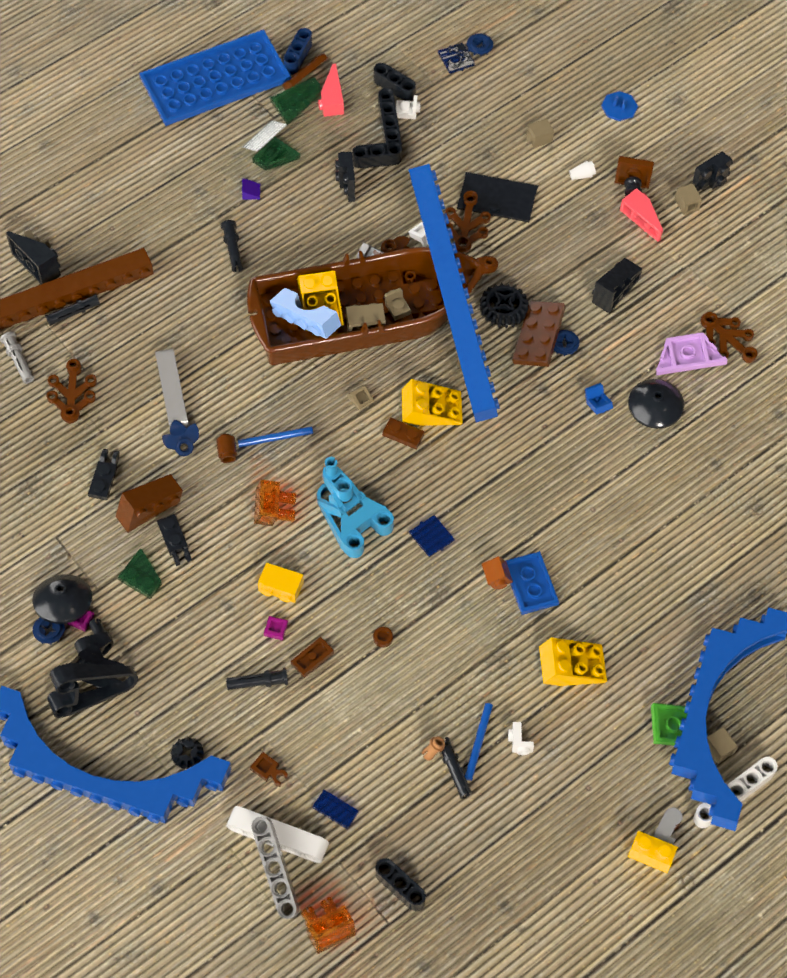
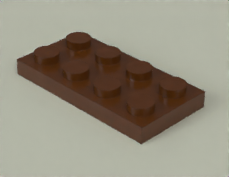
[512,301,566,367]

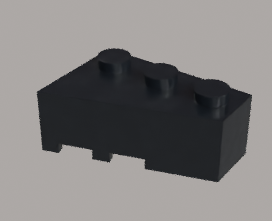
[592,258,643,314]

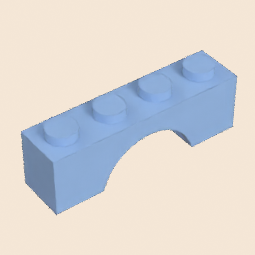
[270,288,341,339]

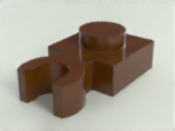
[250,752,288,787]

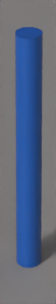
[238,426,313,447]
[465,703,493,781]

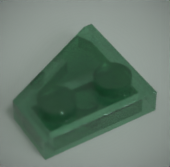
[252,137,300,171]

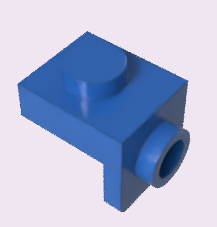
[585,383,613,415]

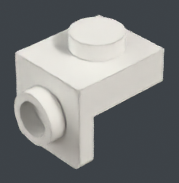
[508,722,534,755]

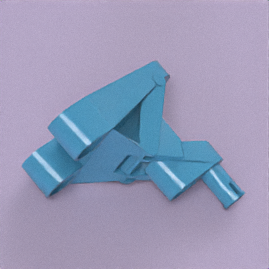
[317,457,394,558]

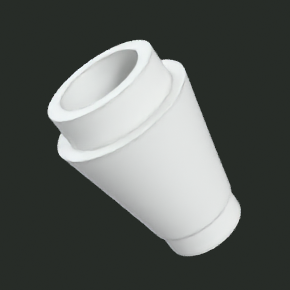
[569,161,596,180]

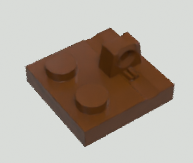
[614,156,654,189]

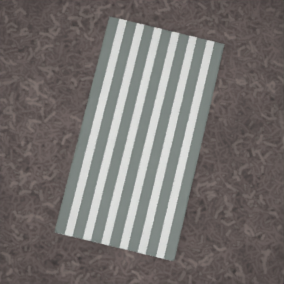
[243,120,287,152]

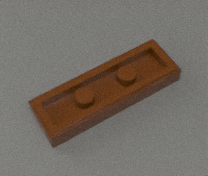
[282,53,327,90]

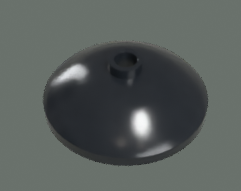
[628,379,684,429]
[32,574,93,624]

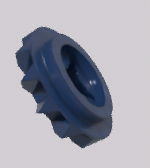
[467,33,493,56]
[554,330,580,357]
[33,618,65,645]

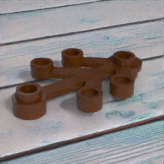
[445,191,491,253]
[700,312,758,363]
[46,359,97,424]

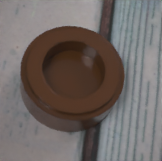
[373,627,393,648]

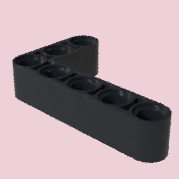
[352,88,402,169]

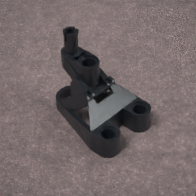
[47,618,138,718]

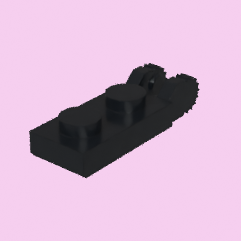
[88,449,120,500]
[157,514,192,566]

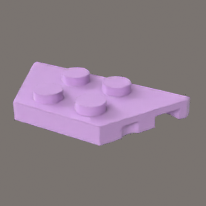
[656,332,727,375]

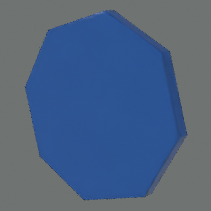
[601,91,638,121]

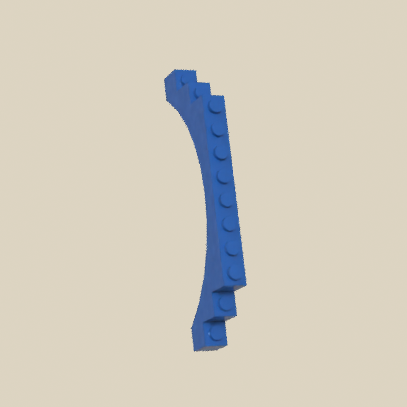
[669,607,787,831]
[0,686,232,823]

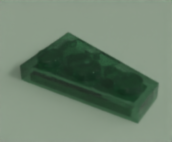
[270,77,322,125]

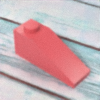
[318,64,344,117]
[620,188,663,242]

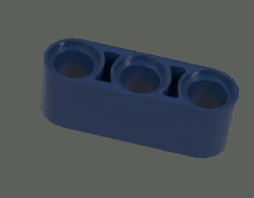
[284,28,312,75]

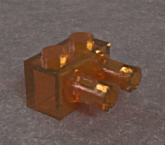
[254,479,296,526]
[301,897,356,954]

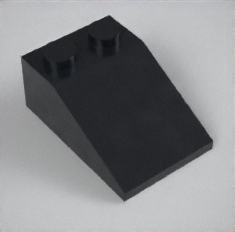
[6,231,61,284]

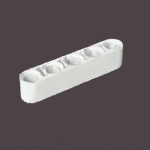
[693,757,778,828]
[226,806,329,863]

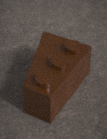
[116,474,183,533]

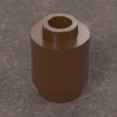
[216,434,237,463]

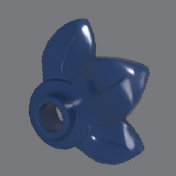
[162,420,199,457]

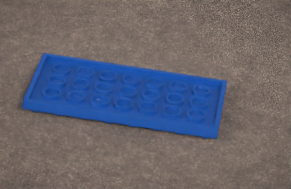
[139,29,291,126]

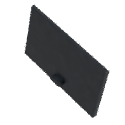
[457,172,539,223]

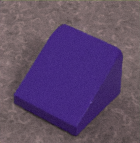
[242,178,260,200]

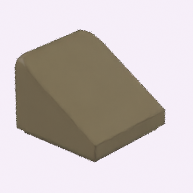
[346,385,374,410]

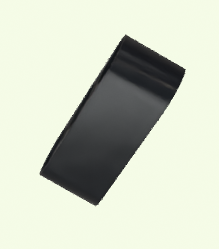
[374,63,416,101]
[375,858,426,911]

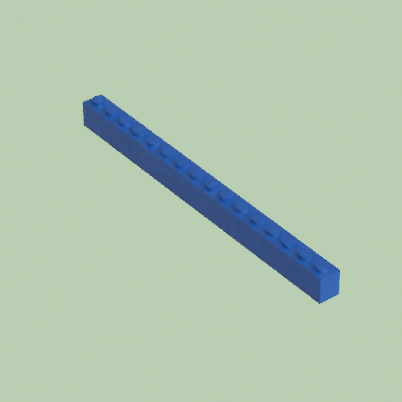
[408,164,500,423]

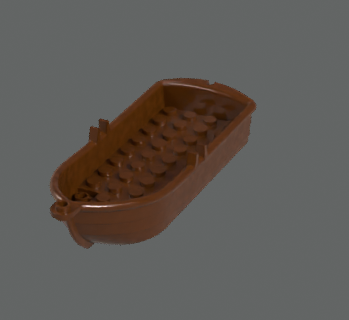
[247,247,498,365]

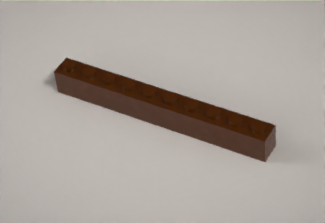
[0,248,154,330]

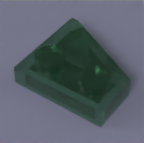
[118,549,162,599]

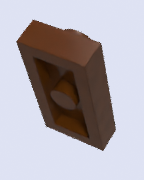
[382,417,425,450]
[290,637,334,678]

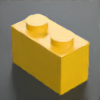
[258,563,304,603]
[628,830,678,873]

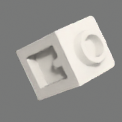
[396,95,420,119]
[409,222,429,247]

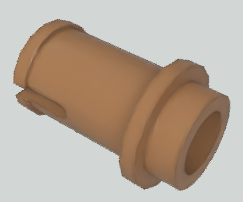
[422,736,445,761]

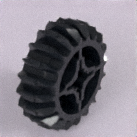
[479,282,529,329]

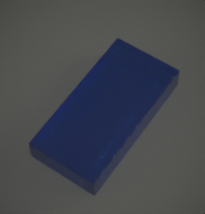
[312,790,359,830]

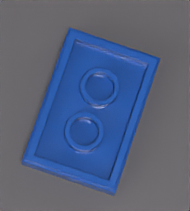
[506,551,559,615]

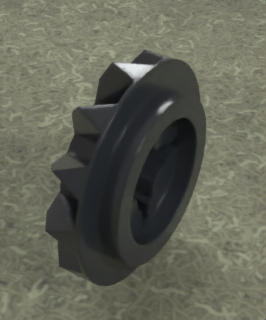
[170,736,204,769]

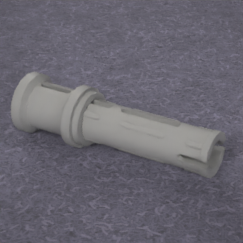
[0,332,34,384]

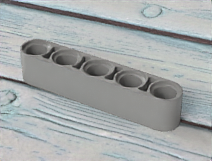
[155,349,189,428]
[251,816,299,919]

